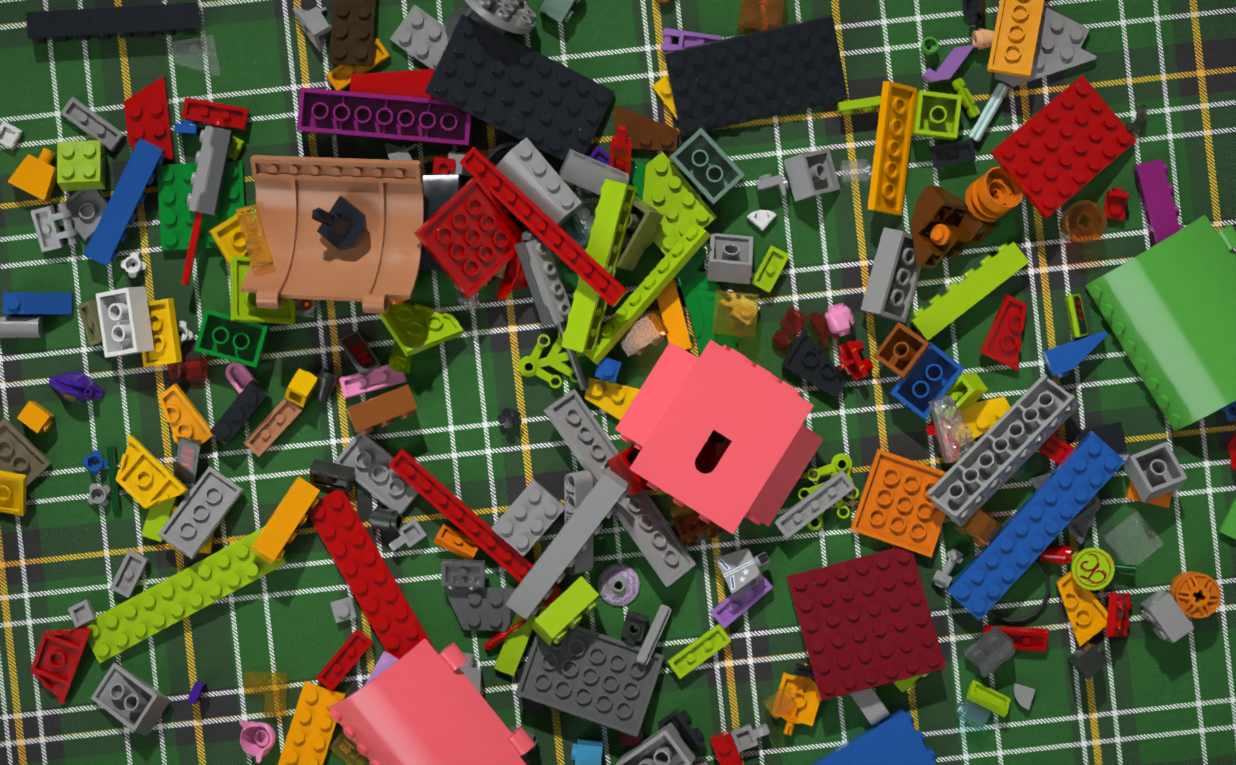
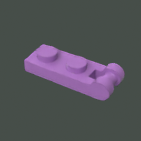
[660,28,723,52]

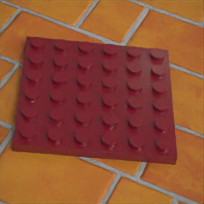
[787,545,946,701]

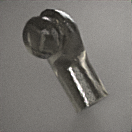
[1125,104,1147,135]

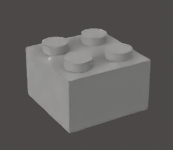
[1123,442,1187,503]
[1140,589,1194,643]

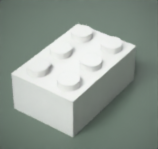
[96,287,154,358]

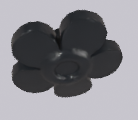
[497,408,522,430]

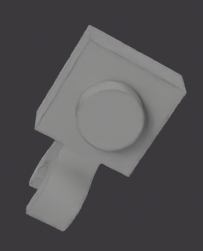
[388,518,427,551]
[731,723,770,752]

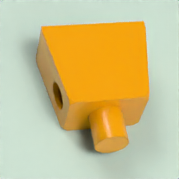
[8,148,57,202]

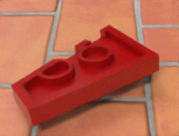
[979,295,1027,371]

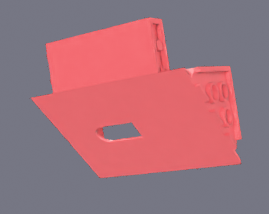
[615,340,824,534]

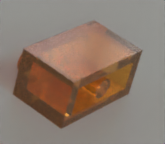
[619,310,669,357]

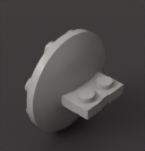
[465,0,536,35]

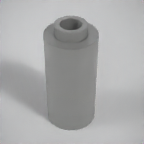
[0,316,43,338]

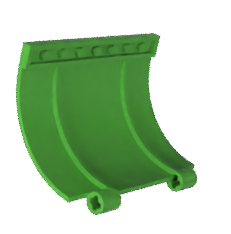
[1085,215,1236,431]

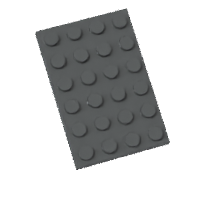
[515,625,664,738]

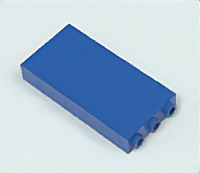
[809,708,938,765]

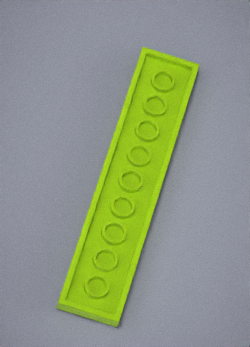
[80,526,287,664]

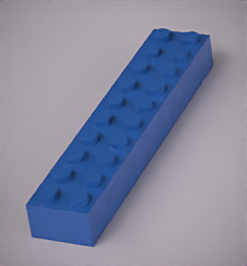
[946,431,1126,621]

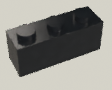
[210,380,270,445]

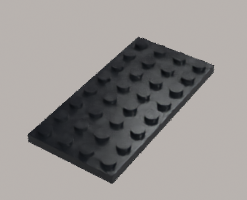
[424,14,615,162]
[664,15,848,136]

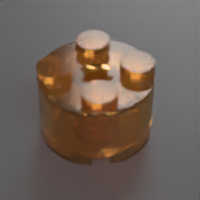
[1060,200,1107,244]
[953,507,1003,548]

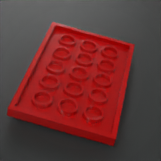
[990,75,1137,219]

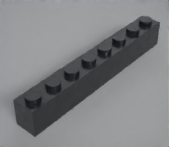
[26,2,202,44]

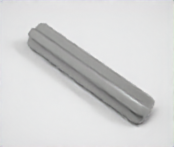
[636,605,672,665]

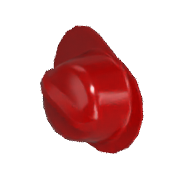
[497,254,528,301]

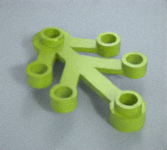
[518,331,589,388]
[798,453,859,531]

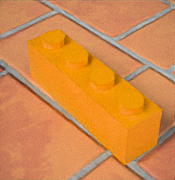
[249,477,320,565]

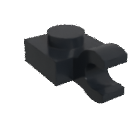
[962,0,986,30]

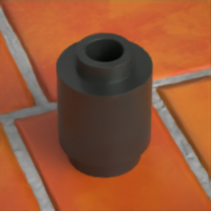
[369,508,403,532]

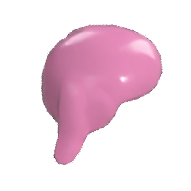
[239,720,276,763]

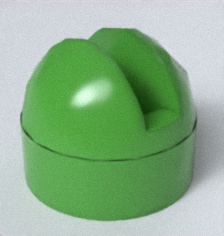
[920,37,939,56]

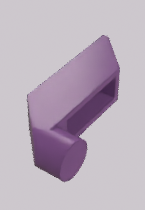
[921,45,974,83]

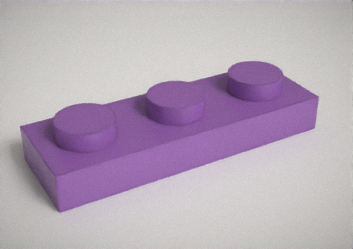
[710,577,773,628]

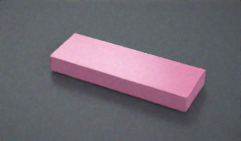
[339,361,407,399]

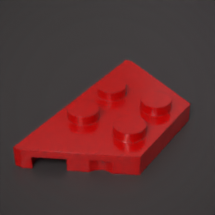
[124,77,175,160]
[30,627,93,704]

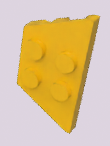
[115,435,189,509]

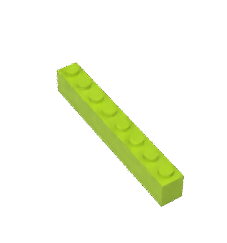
[561,179,637,355]

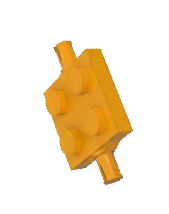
[771,663,820,736]

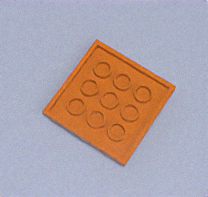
[850,449,947,557]

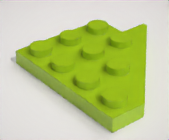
[643,151,717,256]

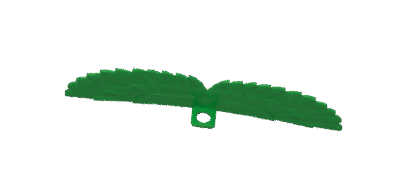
[630,162,738,356]

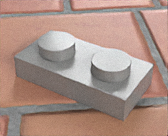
[109,550,149,598]

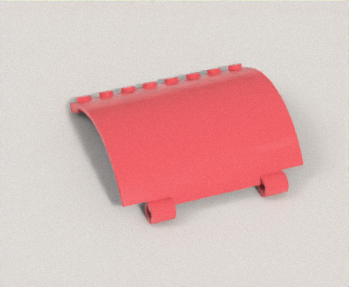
[327,639,535,765]

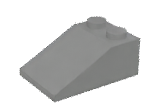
[91,662,171,736]

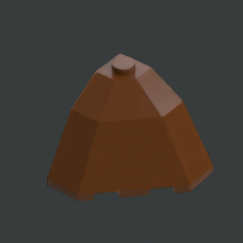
[911,185,994,269]

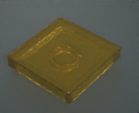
[712,290,759,338]

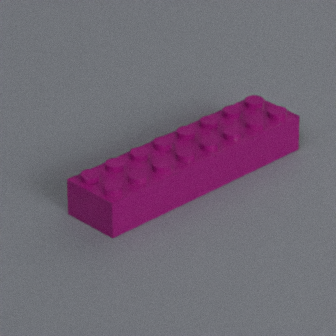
[297,87,473,147]

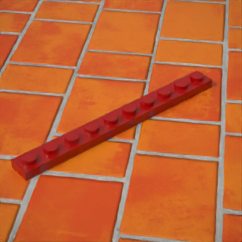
[459,147,628,307]
[388,449,562,607]

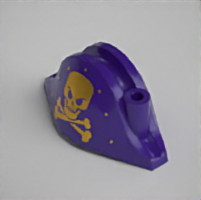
[49,371,105,403]

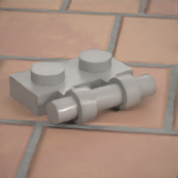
[30,202,77,252]

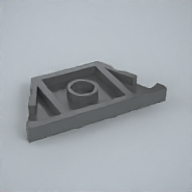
[1028,473,1102,544]
[445,587,516,631]

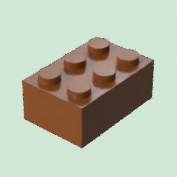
[346,384,417,436]

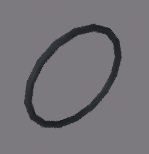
[988,559,1050,623]

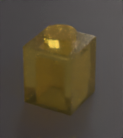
[763,686,798,720]

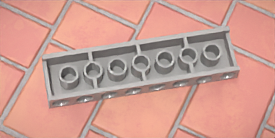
[927,373,1080,527]

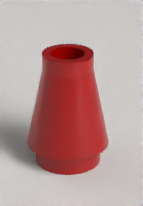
[1041,544,1071,565]

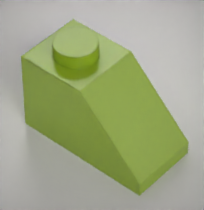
[937,373,988,419]

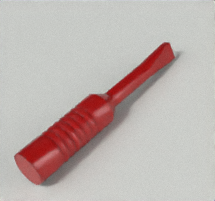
[484,619,527,651]

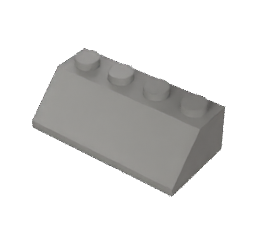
[496,137,582,226]
[861,227,922,323]

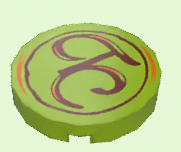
[1071,547,1115,590]

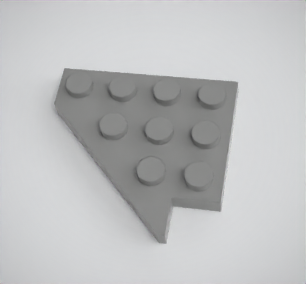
[993,6,1097,87]

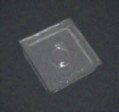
[1103,511,1164,566]

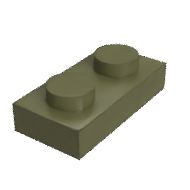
[77,299,103,346]

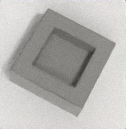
[330,596,358,623]
[68,599,97,628]

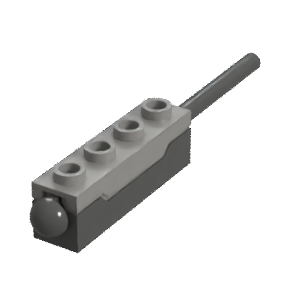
[514,229,589,390]

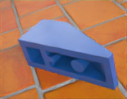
[3,293,73,315]
[1042,331,1107,378]

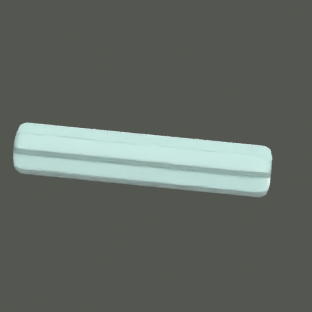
[969,83,1009,142]

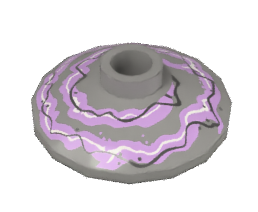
[598,563,640,606]

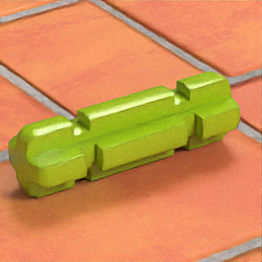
[952,78,980,118]

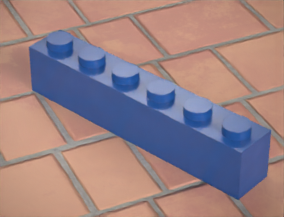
[83,138,165,266]

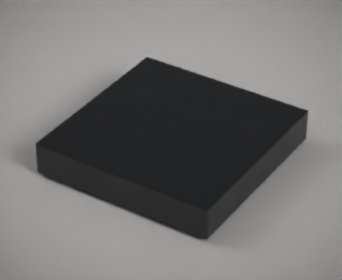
[1078,422,1129,465]

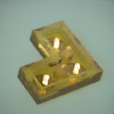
[244,671,288,716]

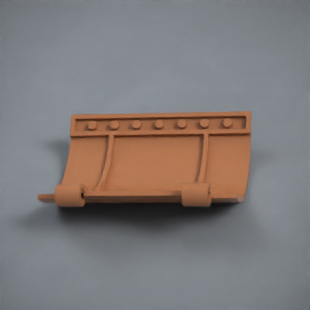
[241,155,424,314]

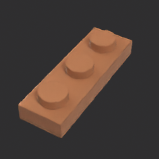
[243,398,303,457]

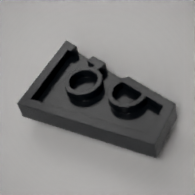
[781,329,847,398]

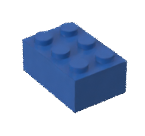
[888,342,964,419]

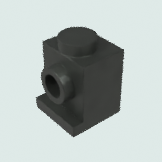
[621,610,648,645]

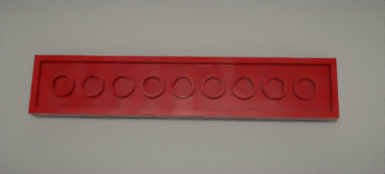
[307,490,439,659]

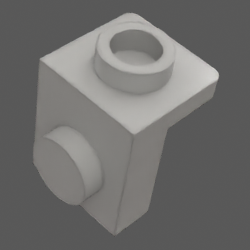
[755,173,789,197]

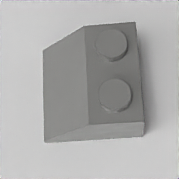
[783,148,840,201]
[707,233,753,284]

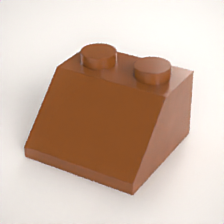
[873,322,931,379]

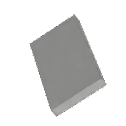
[333,432,419,514]
[157,466,244,560]

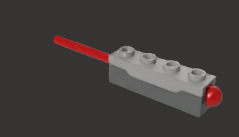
[181,118,234,286]

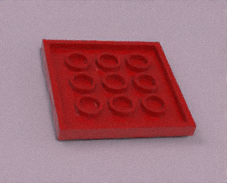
[414,176,525,298]

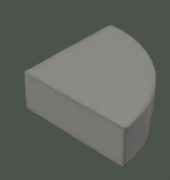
[1013,683,1035,710]

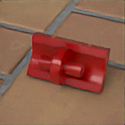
[836,340,874,381]

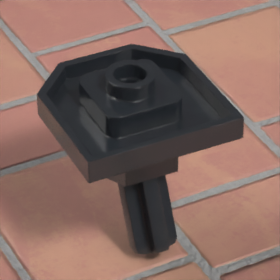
[312,196,367,250]

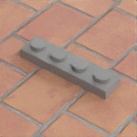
[774,470,856,539]

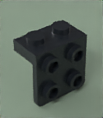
[658,707,705,751]

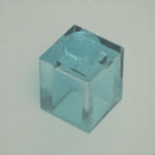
[955,698,991,731]

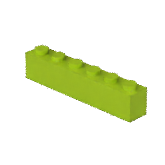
[910,242,1029,341]

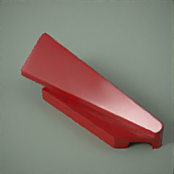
[349,69,435,99]

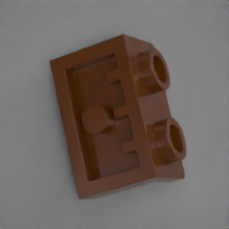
[672,510,723,547]

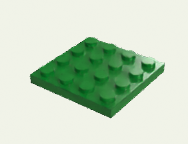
[157,160,246,251]

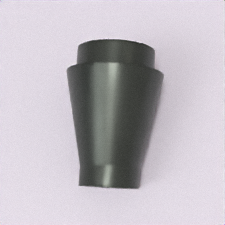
[315,369,338,402]

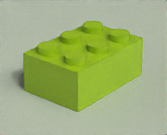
[532,576,599,646]

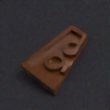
[614,105,678,152]

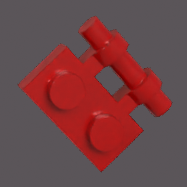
[1106,593,1132,637]

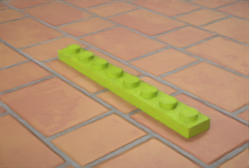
[584,222,711,365]

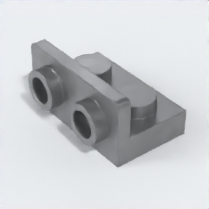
[441,559,485,590]
[964,625,1015,677]

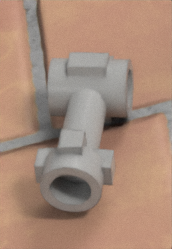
[932,548,963,589]

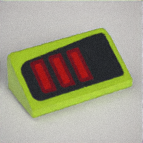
[1064,293,1088,338]

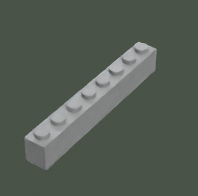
[505,468,629,619]

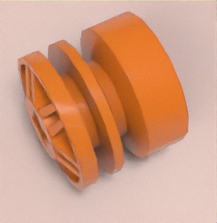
[965,166,1023,223]
[1168,571,1221,619]

